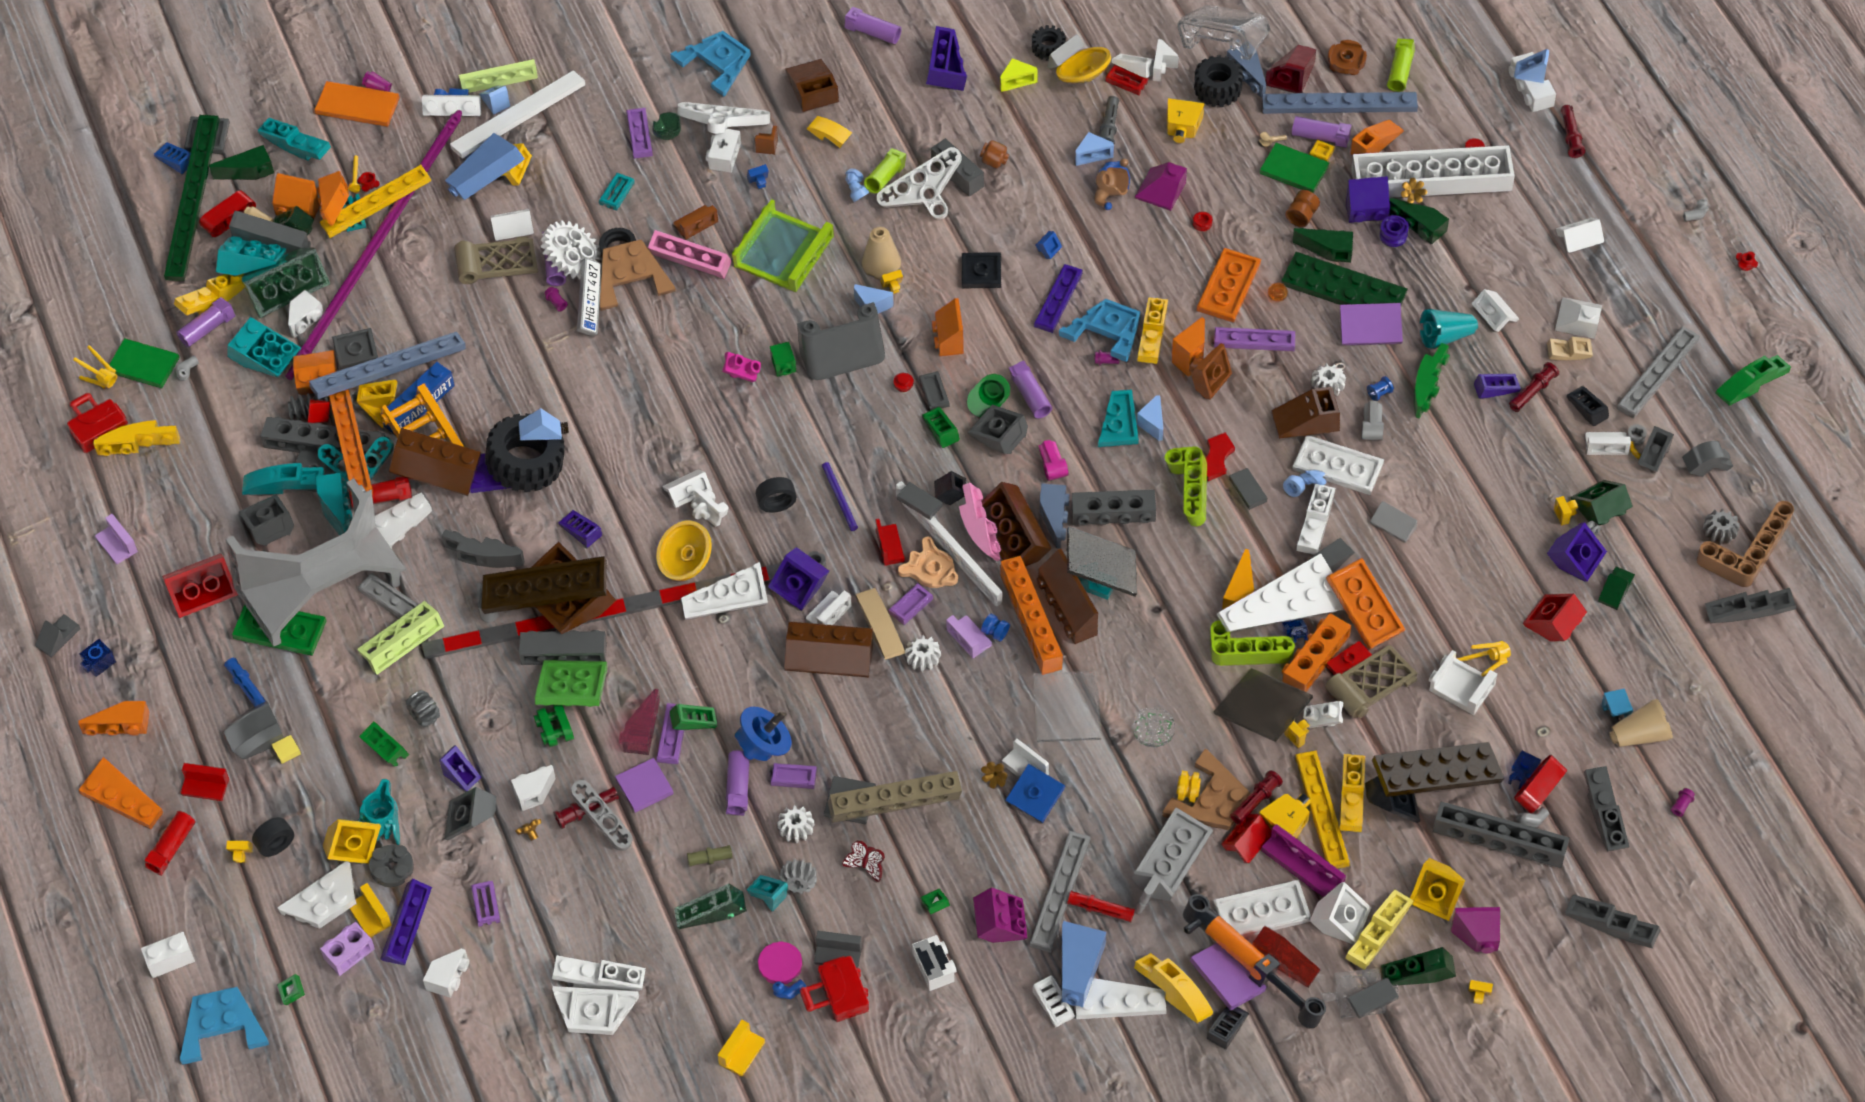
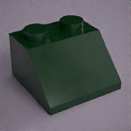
[1570,480,1633,525]

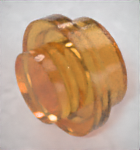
[1268,283,1288,302]

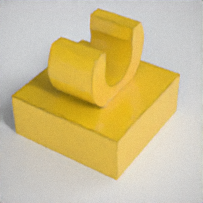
[880,269,903,294]
[1553,496,1578,526]
[1284,719,1310,749]
[226,841,253,863]
[1468,980,1493,1004]

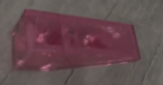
[619,689,660,755]

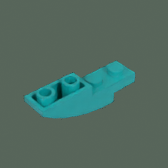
[257,118,331,161]
[242,463,325,495]

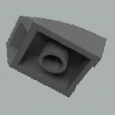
[968,405,1028,454]
[239,494,294,546]
[224,701,284,759]

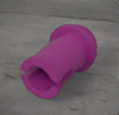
[544,287,568,312]
[1094,350,1120,366]
[1670,788,1695,817]

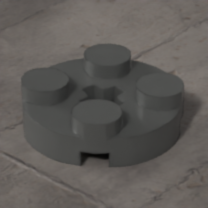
[369,844,414,887]

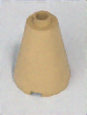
[862,227,901,280]
[1609,699,1673,747]

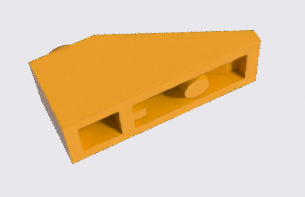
[1222,548,1254,609]

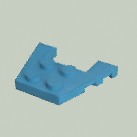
[670,31,751,97]
[1059,299,1141,362]
[180,987,269,1065]

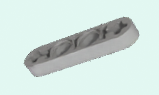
[571,780,632,851]

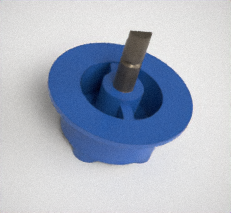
[735,707,792,761]

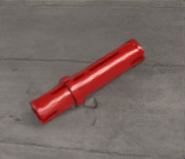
[1067,890,1135,923]

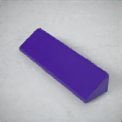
[380,878,432,965]

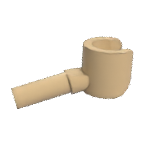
[1258,132,1287,147]

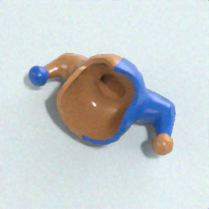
[1094,158,1130,210]

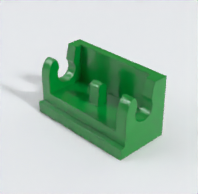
[359,721,409,766]

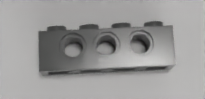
[1072,489,1156,526]

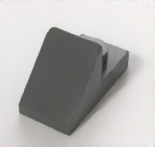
[1638,426,1674,472]
[35,614,81,657]

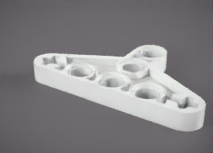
[677,102,770,133]
[877,147,962,220]

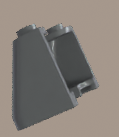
[797,302,885,380]

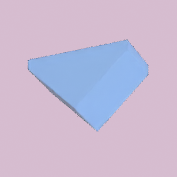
[1514,49,1549,83]
[479,86,510,115]
[1075,132,1114,166]
[854,284,894,314]
[1137,395,1163,441]
[519,408,562,440]

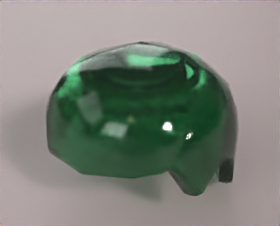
[652,112,681,140]

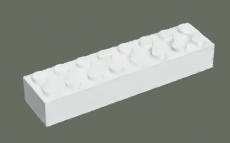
[1351,145,1515,198]

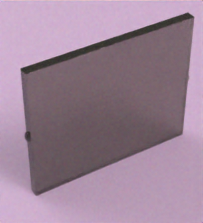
[1066,527,1137,597]
[1213,668,1313,742]

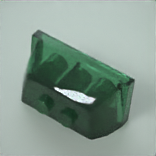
[241,247,331,318]

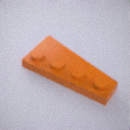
[79,757,163,829]

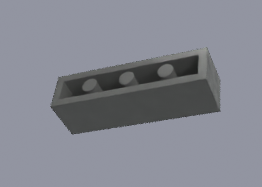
[519,630,607,665]

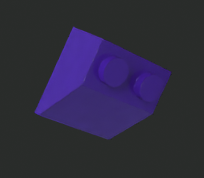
[1346,176,1390,223]
[768,547,830,611]

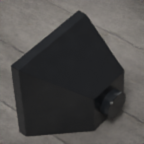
[1365,776,1420,823]

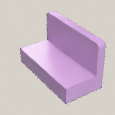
[95,514,138,564]
[946,615,992,658]

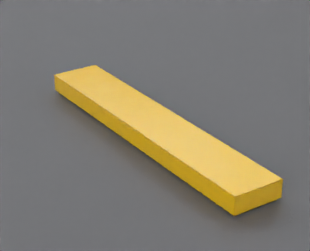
[320,165,431,238]
[1295,750,1350,869]

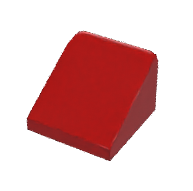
[308,400,330,423]

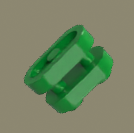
[534,705,574,748]

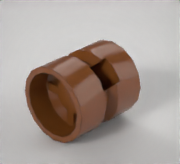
[1285,190,1320,227]

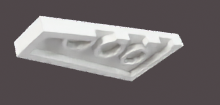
[681,562,768,620]
[1075,978,1166,1019]

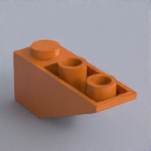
[1350,120,1404,155]
[317,171,349,226]
[78,701,150,736]

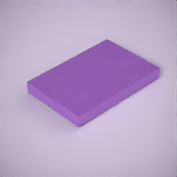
[1340,303,1403,345]
[1190,943,1267,1011]

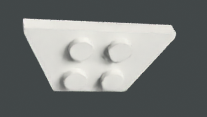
[278,861,356,929]
[552,986,639,1035]

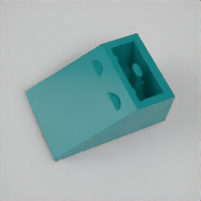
[216,236,286,276]
[227,317,301,377]
[316,473,353,536]

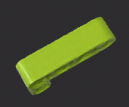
[1164,446,1207,527]
[1210,620,1295,666]

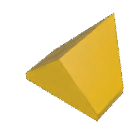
[356,379,397,429]

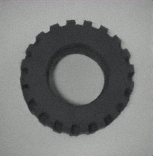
[485,413,565,492]

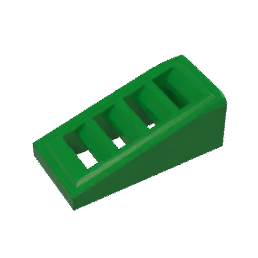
[922,407,960,448]
[670,704,718,730]

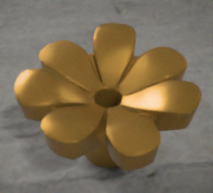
[1401,178,1427,203]
[981,761,1008,789]
[515,818,542,841]

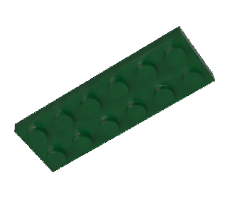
[1281,252,1408,306]

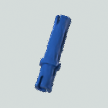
[224,657,266,707]

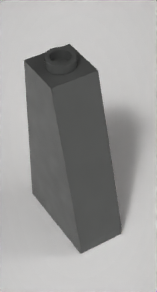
[229,211,311,260]

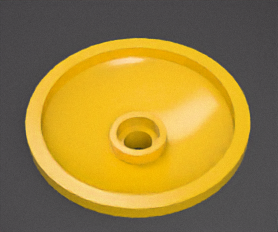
[1056,47,1111,83]
[656,520,712,581]

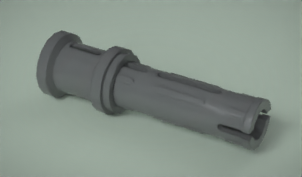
[1099,96,1119,144]

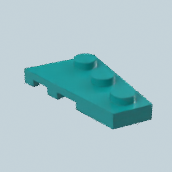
[1098,389,1139,447]

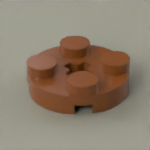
[1328,40,1367,75]

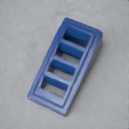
[154,142,191,174]

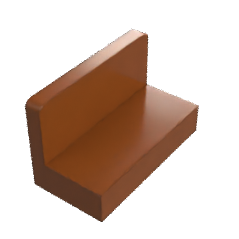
[673,205,718,240]

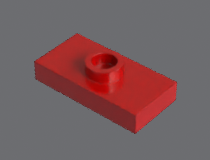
[1326,641,1372,675]

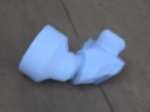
[845,168,869,202]
[1283,470,1326,497]

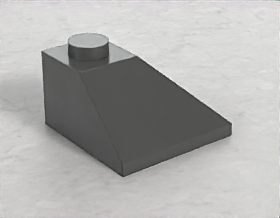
[444,787,497,840]

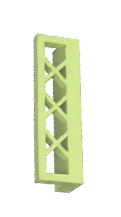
[459,59,538,93]
[357,601,444,675]

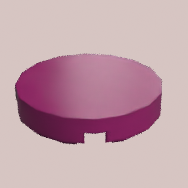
[758,941,803,984]

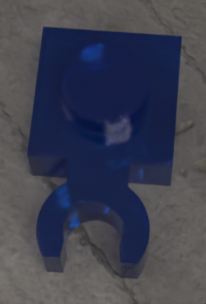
[1282,618,1308,643]
[1508,750,1541,789]

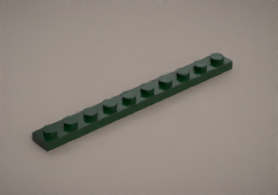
[164,114,220,281]

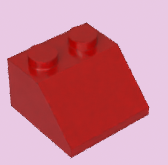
[1523,593,1587,641]

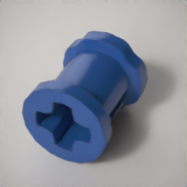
[1367,376,1394,401]

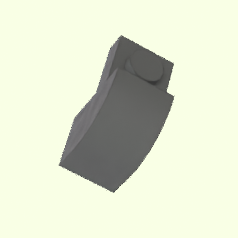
[1682,441,1733,477]

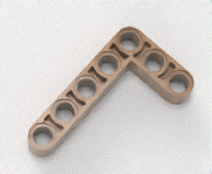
[1697,501,1794,587]

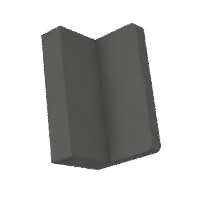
[814,930,862,968]

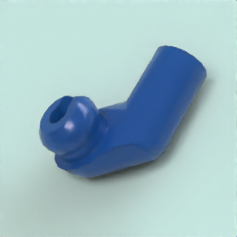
[772,979,807,999]

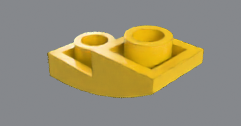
[807,116,852,148]

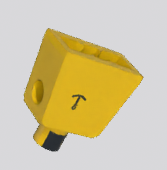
[1167,98,1204,143]
[1259,794,1311,839]

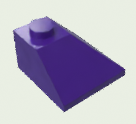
[1547,522,1607,582]

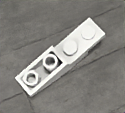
[1296,484,1336,555]
[552,955,646,991]

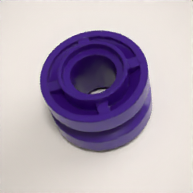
[1380,216,1409,247]

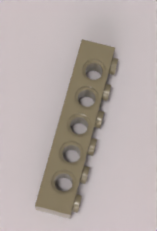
[828,771,962,823]

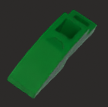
[1414,343,1450,419]
[1715,355,1791,406]

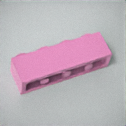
[648,230,732,279]

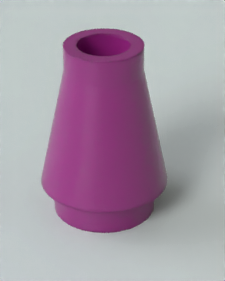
[362,71,392,92]

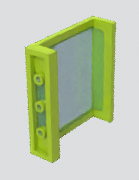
[732,199,834,292]

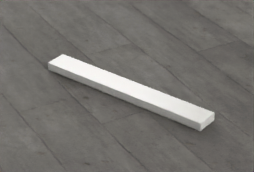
[450,71,585,158]
[896,481,1002,607]

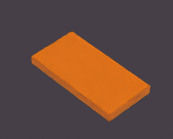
[315,81,400,127]
[1196,248,1261,323]
[1326,558,1406,650]

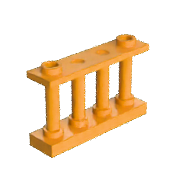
[380,383,464,447]

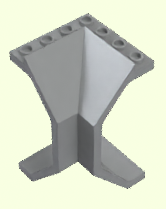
[226,479,406,647]

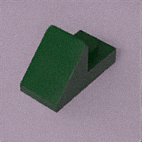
[1598,566,1635,610]

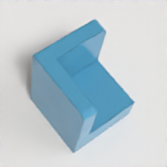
[1601,688,1633,718]

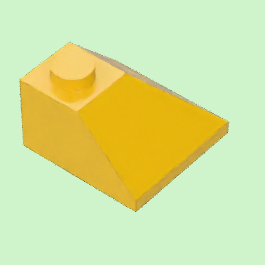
[323,819,381,864]
[1410,858,1465,921]

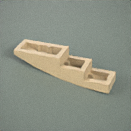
[856,588,905,660]

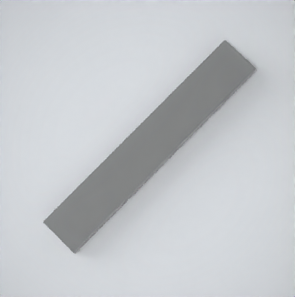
[1617,326,1700,419]
[1030,831,1090,953]

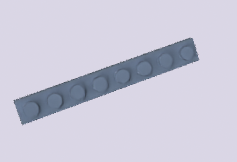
[1262,92,1418,114]
[309,331,466,399]

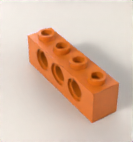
[1282,613,1351,696]

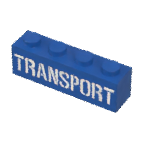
[381,362,455,434]

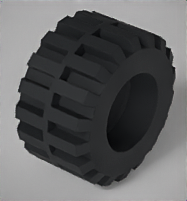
[1194,55,1243,107]

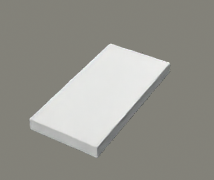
[1292,435,1384,495]
[1213,880,1311,937]

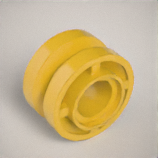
[1176,770,1201,803]

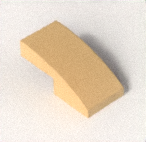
[1547,336,1593,360]

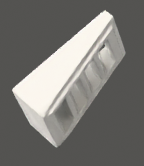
[1112,53,1154,78]
[1033,975,1075,1028]

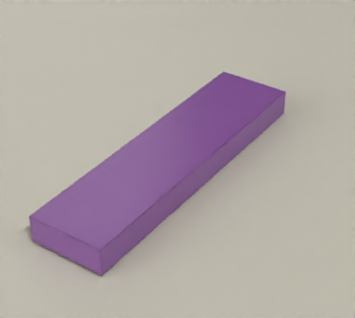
[1214,327,1295,351]

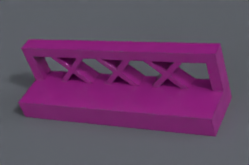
[1261,824,1346,897]

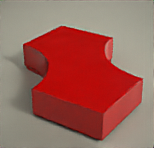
[1206,432,1235,481]

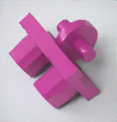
[722,352,761,382]

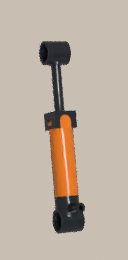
[1183,894,1326,1029]

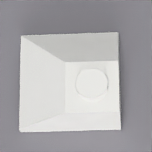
[1555,297,1602,339]
[1310,882,1372,945]

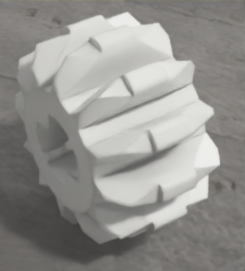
[1311,363,1346,396]
[905,635,941,672]
[777,805,815,843]

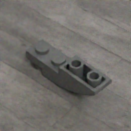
[441,529,525,568]
[1584,766,1630,852]

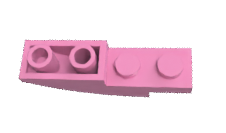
[959,483,1001,561]

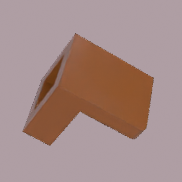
[755,125,778,155]

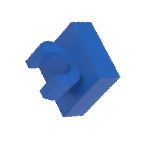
[747,164,769,189]
[1035,231,1062,259]

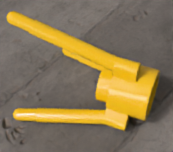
[73,345,117,389]
[1456,641,1511,677]

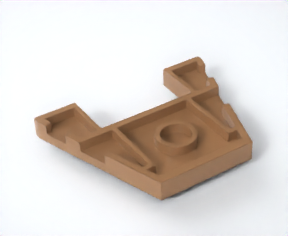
[600,239,676,311]
[1162,749,1251,830]

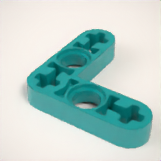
[318,437,394,481]

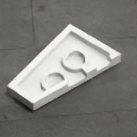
[375,492,432,549]

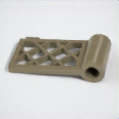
[454,236,538,284]
[1325,645,1418,718]

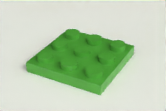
[535,660,607,707]

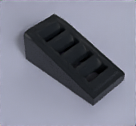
[1567,386,1609,426]
[1207,1006,1249,1050]

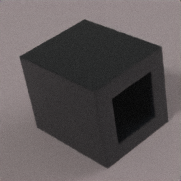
[934,471,966,506]

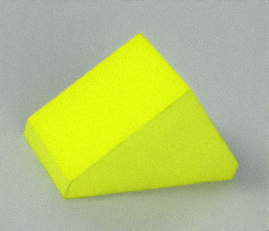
[1000,58,1038,92]

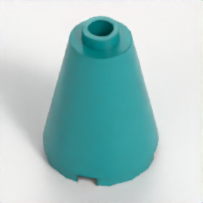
[1419,309,1478,349]

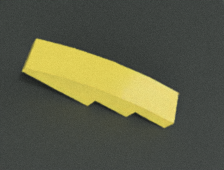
[1345,889,1414,970]

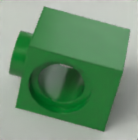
[770,342,796,377]

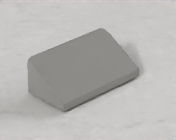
[1047,34,1084,69]
[1370,501,1417,543]

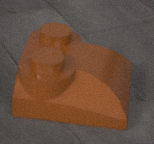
[1190,343,1232,400]

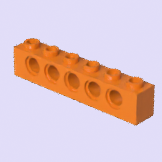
[1000,556,1063,675]

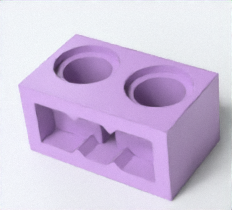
[320,922,375,976]

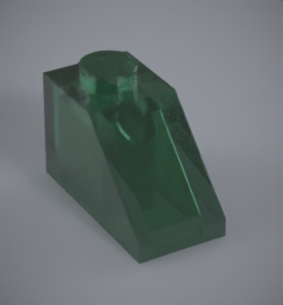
[273,206,314,236]

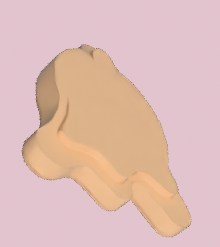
[898,536,958,588]

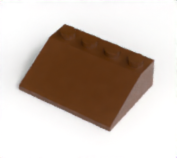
[532,541,616,634]

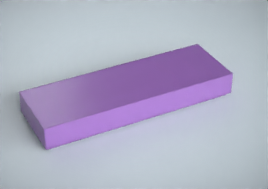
[626,108,653,159]
[656,703,685,764]

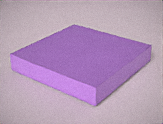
[615,758,674,813]

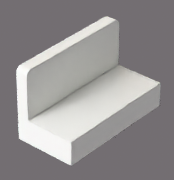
[490,209,534,241]
[1556,218,1604,253]
[1471,289,1519,332]
[1585,432,1631,455]
[662,469,713,508]
[806,590,852,625]
[1002,738,1049,778]

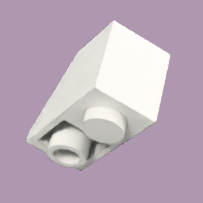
[288,290,324,338]
[511,765,556,811]
[423,949,469,998]

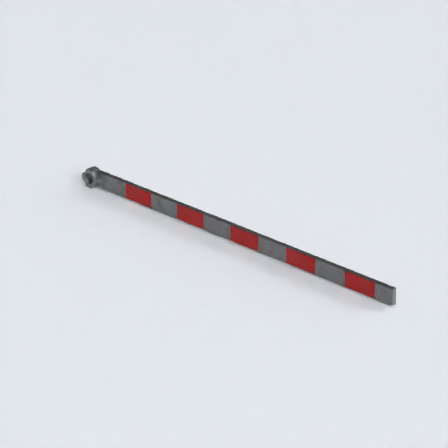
[422,551,826,659]

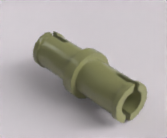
[687,845,733,867]

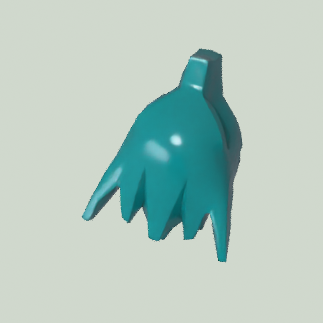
[358,779,400,845]

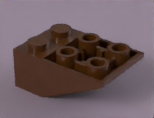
[785,59,839,112]
[1271,387,1340,439]

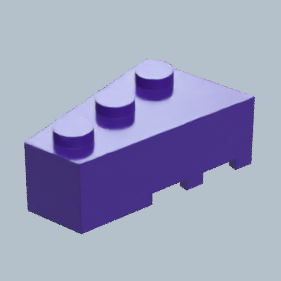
[926,26,967,91]

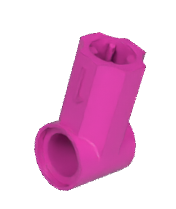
[1039,440,1069,481]

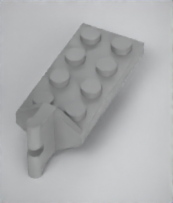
[1132,808,1213,915]

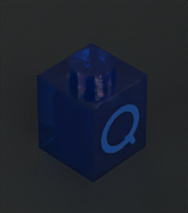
[79,639,116,677]

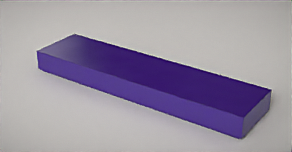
[1034,264,1083,333]

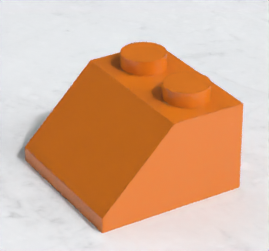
[272,173,320,223]
[932,298,964,356]
[1172,317,1205,377]
[293,350,337,395]

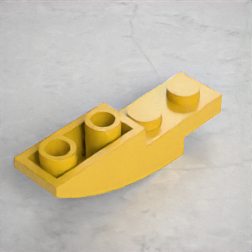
[174,274,250,315]
[1137,297,1168,364]
[94,420,180,456]
[1340,754,1365,832]
[1134,953,1213,1023]

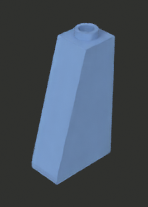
[445,133,524,200]
[1061,921,1106,1007]

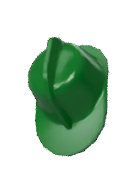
[967,374,1011,417]

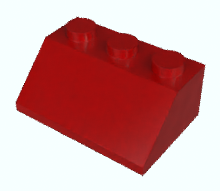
[162,553,238,618]

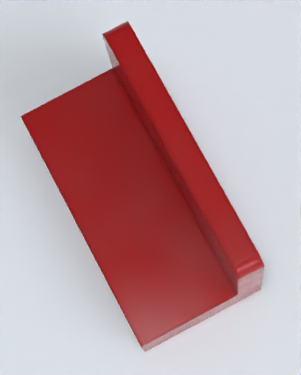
[875,519,905,566]
[181,763,229,801]
[1221,814,1272,863]

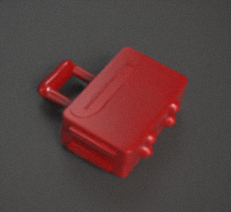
[67,393,128,453]
[800,956,869,1022]

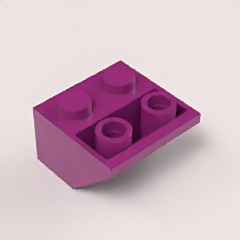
[973,887,1027,943]

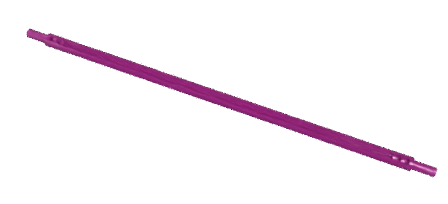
[285,110,462,380]

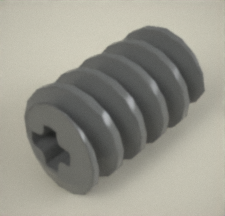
[288,393,332,420]

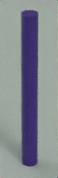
[822,462,858,531]

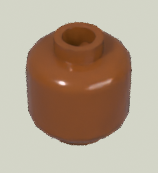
[980,140,1009,169]

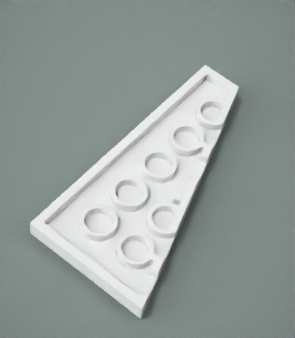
[1217,554,1345,632]

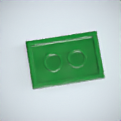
[1260,143,1329,193]
[109,338,180,389]

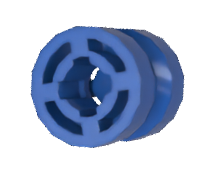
[981,613,1010,642]

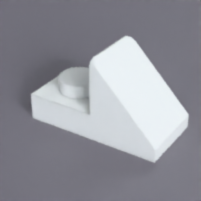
[1153,39,1179,81]

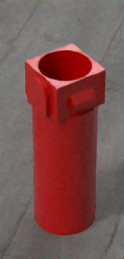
[349,476,412,509]
[144,811,196,876]

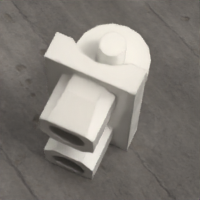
[691,488,728,527]
[1303,701,1343,728]

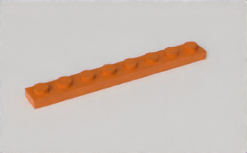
[329,389,373,495]

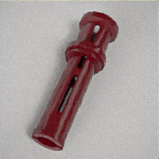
[1561,105,1586,158]
[1509,362,1559,412]
[1230,770,1283,824]
[553,787,619,829]

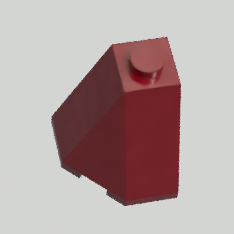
[1265,44,1316,93]

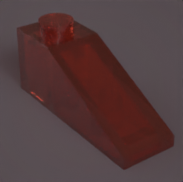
[1252,925,1320,988]

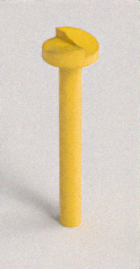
[348,155,360,193]

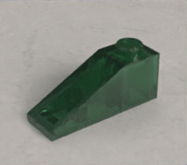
[674,884,747,929]

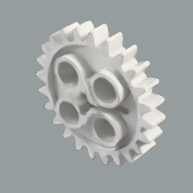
[540,221,602,279]

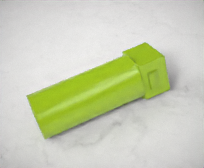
[1387,38,1415,92]
[864,148,906,194]

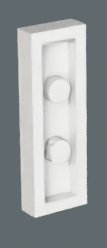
[422,95,481,116]

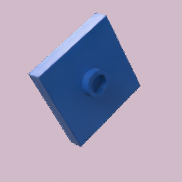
[1006,764,1066,823]

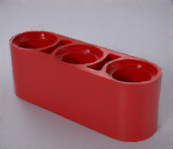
[199,190,256,237]
[1514,754,1567,813]

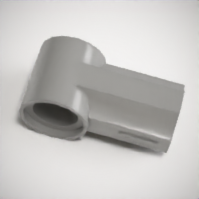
[1362,401,1384,441]

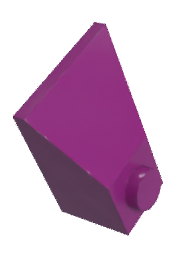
[1135,162,1187,211]
[1451,907,1500,954]

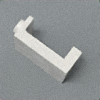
[1429,650,1497,715]

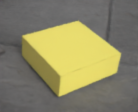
[271,735,301,764]

